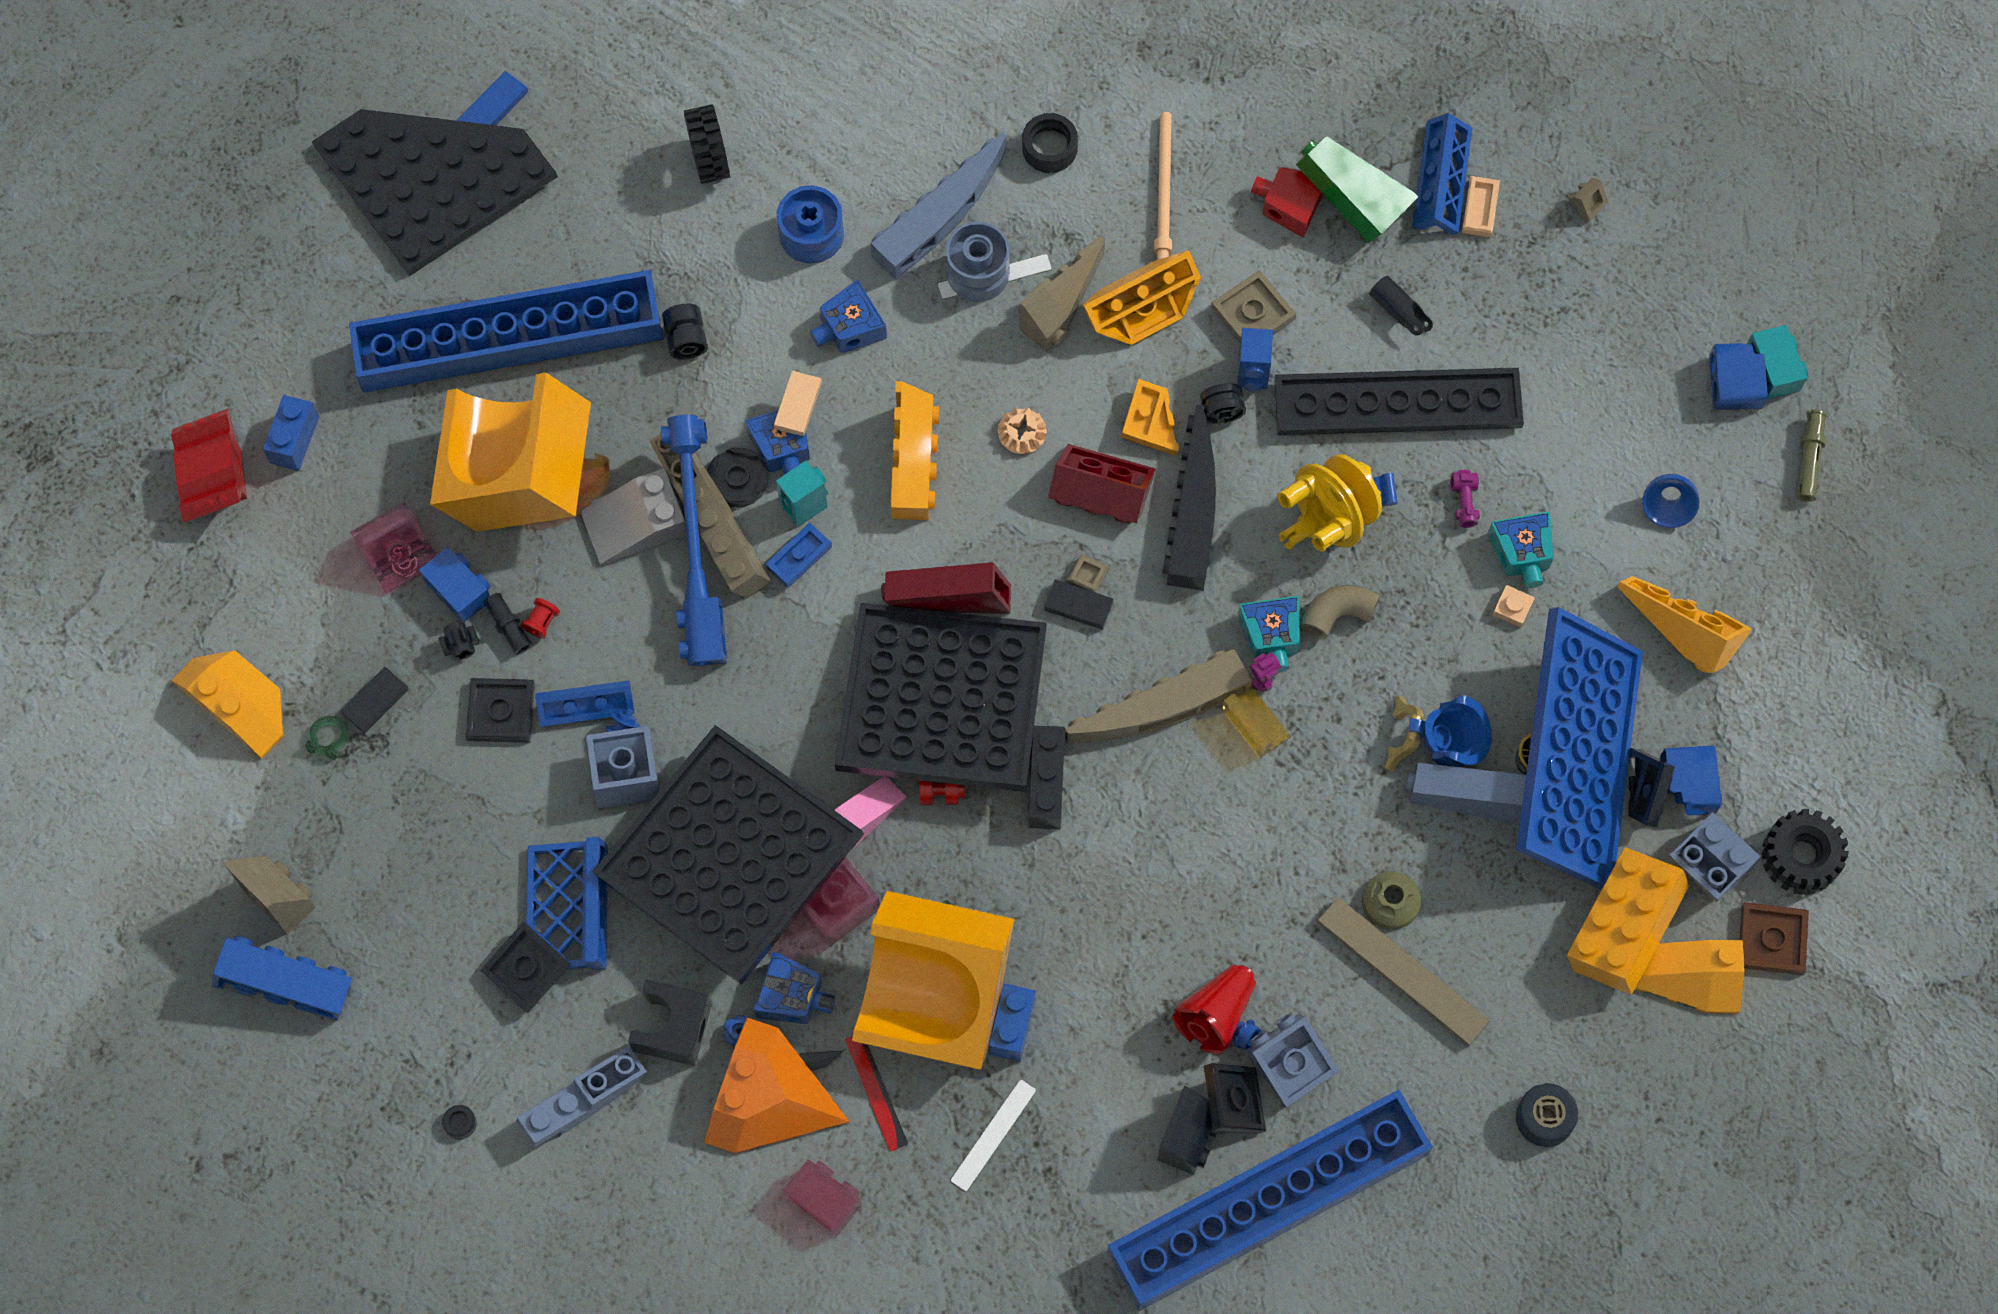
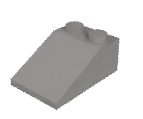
[580,468,686,566]

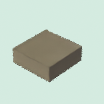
[1067,554,1109,593]

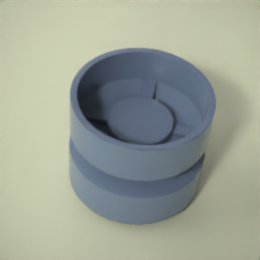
[946,222,1010,302]

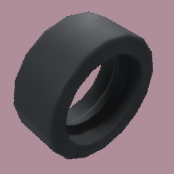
[1022,113,1078,173]

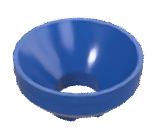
[1642,474,1700,528]

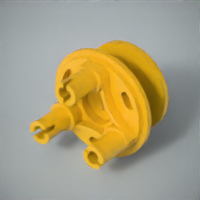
[1277,454,1382,552]

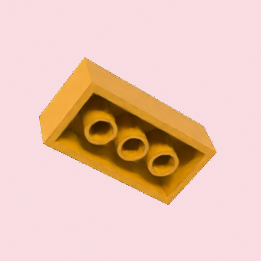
[1567,847,1689,995]

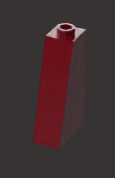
[881,562,1011,614]

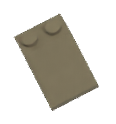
[223,856,315,934]

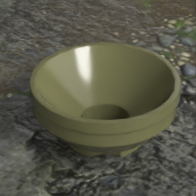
[1362,871,1421,930]

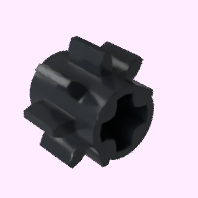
[438,622,480,660]

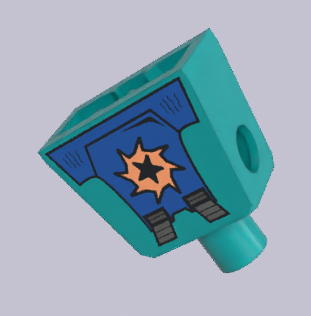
[1488,511,1553,588]
[1238,596,1300,673]

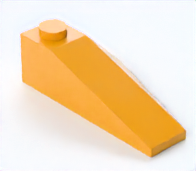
[1617,576,1752,673]
[1635,940,1744,1014]

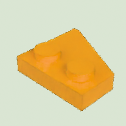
[1120,379,1179,456]

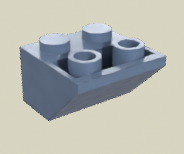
[1668,812,1761,902]

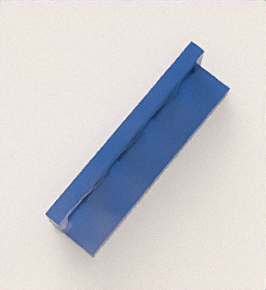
[1412,113,1472,235]

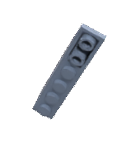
[871,133,1006,280]

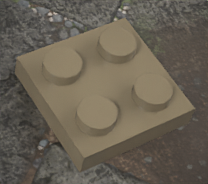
[1211,270,1296,342]

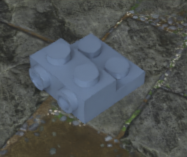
[1245,1013,1339,1108]

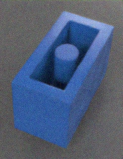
[1237,328,1273,391]
[263,395,319,471]
[419,547,491,622]
[989,983,1036,1062]

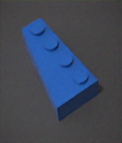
[212,936,352,1020]

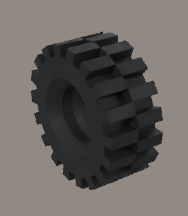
[684,104,730,184]
[1761,809,1849,895]

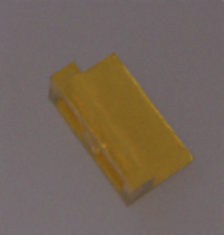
[1222,688,1291,759]

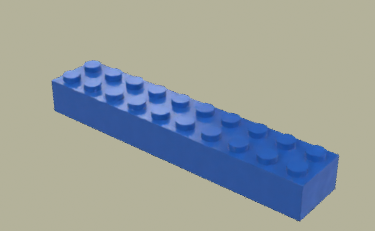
[349,270,663,393]
[1107,1090,1433,1311]

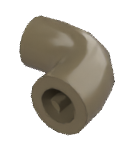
[1299,584,1381,639]

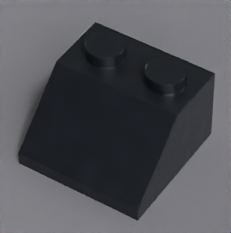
[1157,1086,1218,1175]

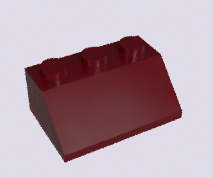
[1048,444,1156,523]

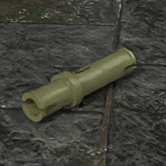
[1796,409,1827,502]

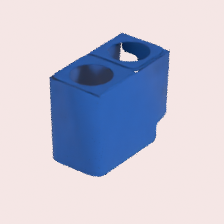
[1709,343,1768,410]
[1660,745,1722,815]

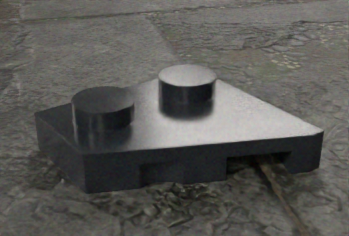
[1628,747,1675,827]

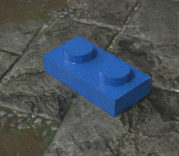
[766,523,832,588]

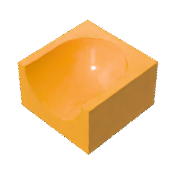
[430,373,591,532]
[852,891,1015,1070]

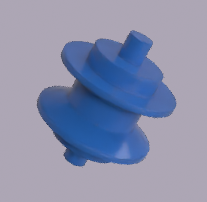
[605,709,641,732]

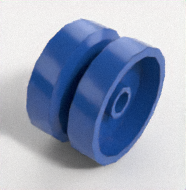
[776,185,844,264]

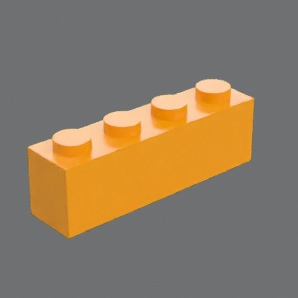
[891,381,940,520]

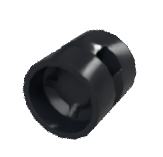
[662,303,708,360]

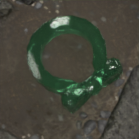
[305,715,349,761]

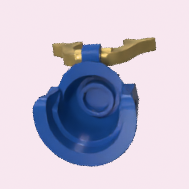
[1385,695,1492,772]

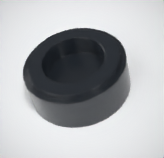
[442,1105,477,1140]

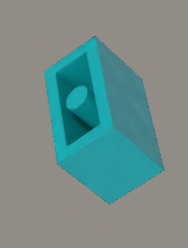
[1747,325,1808,399]
[776,460,828,528]

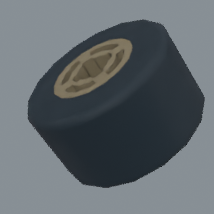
[1516,1083,1579,1147]

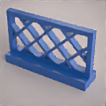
[526,837,608,970]

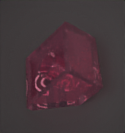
[350,502,436,594]

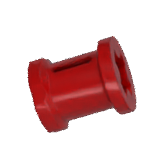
[521,598,560,639]

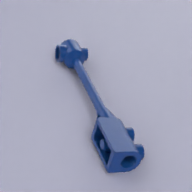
[661,415,728,666]

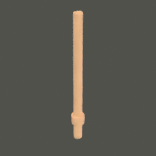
[1154,112,1172,260]

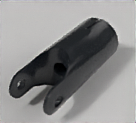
[1369,275,1433,336]

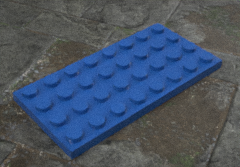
[1516,607,1643,890]

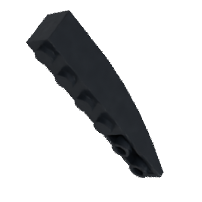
[1162,405,1216,591]

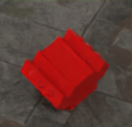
[171,408,247,523]

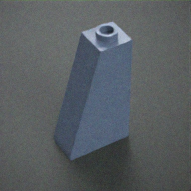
[1405,763,1526,825]

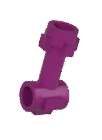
[1450,470,1480,528]
[1249,652,1281,692]

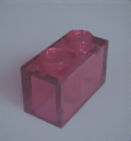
[783,1159,862,1237]

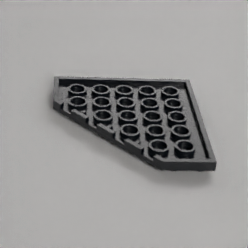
[312,109,558,276]

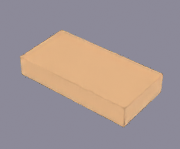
[1461,176,1500,238]
[774,371,822,437]

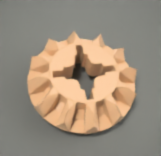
[998,407,1047,454]

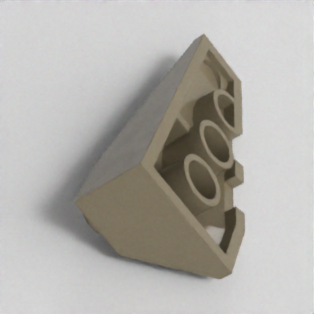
[1020,235,1105,352]

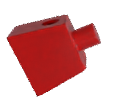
[1251,167,1323,238]

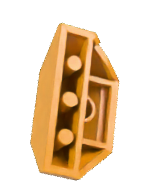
[1083,250,1201,345]
[171,650,284,759]

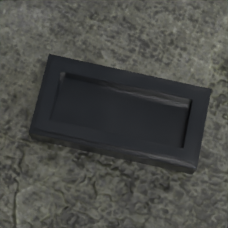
[1044,579,1114,630]
[341,667,409,734]

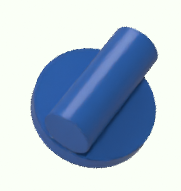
[1373,473,1398,507]

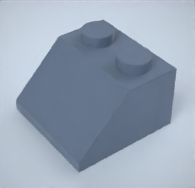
[586,726,659,809]

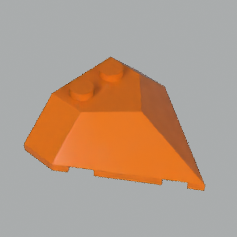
[704,1017,850,1153]

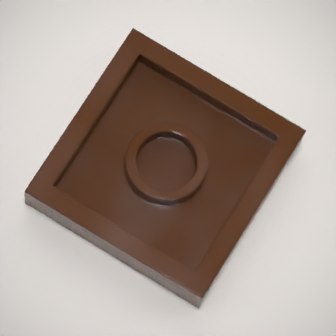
[1740,902,1809,975]

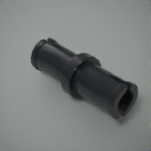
[483,593,532,655]

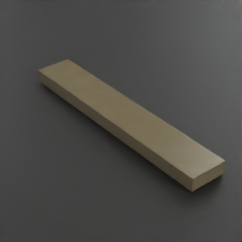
[1317,897,1490,1047]

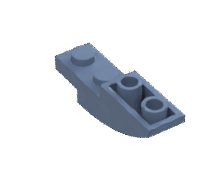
[516,1046,647,1148]

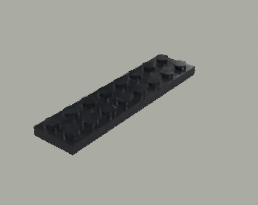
[1274,367,1524,435]

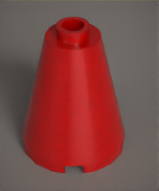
[1172,965,1256,1055]

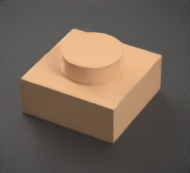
[1493,585,1535,628]

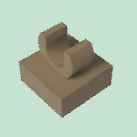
[1568,177,1609,222]

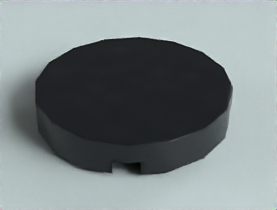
[707,447,768,508]

